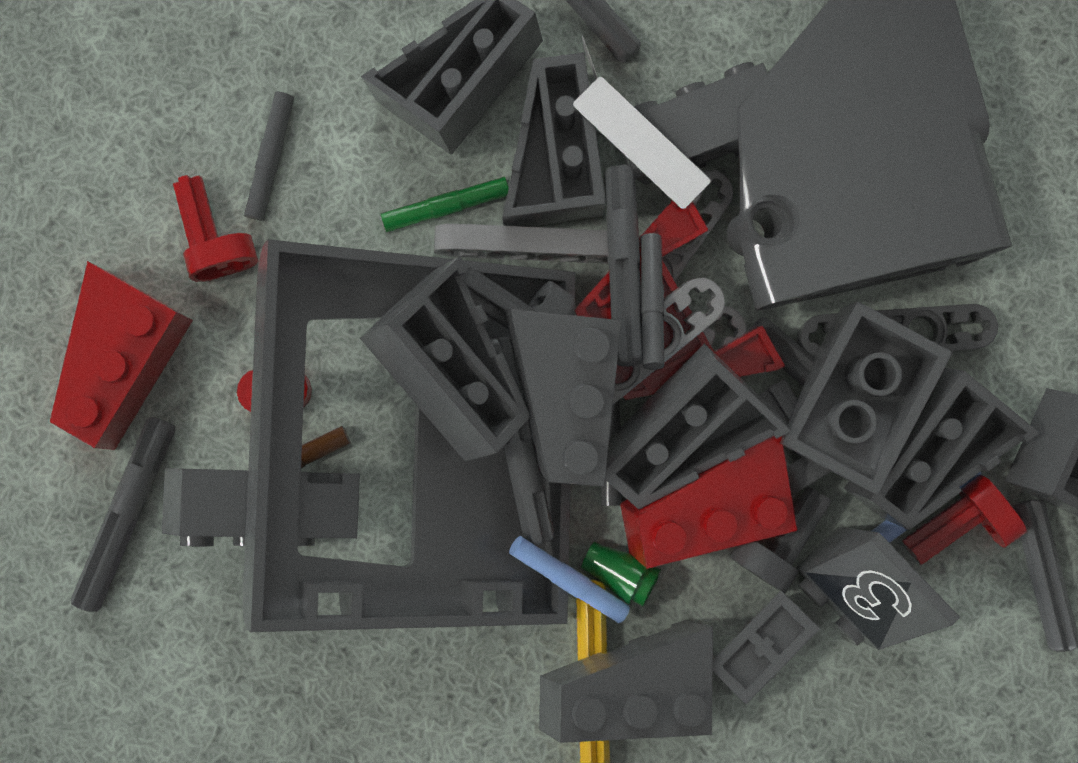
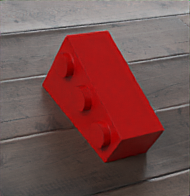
[50,261,193,450]
[620,436,797,569]

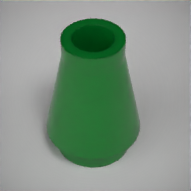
[581,541,661,607]

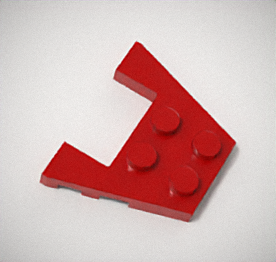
[574,200,785,400]

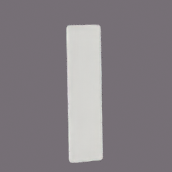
[573,77,710,209]

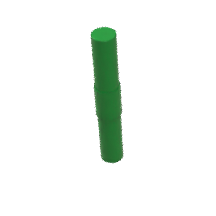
[381,176,509,232]

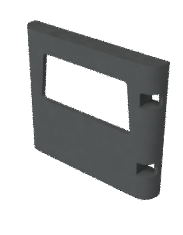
[243,239,575,632]

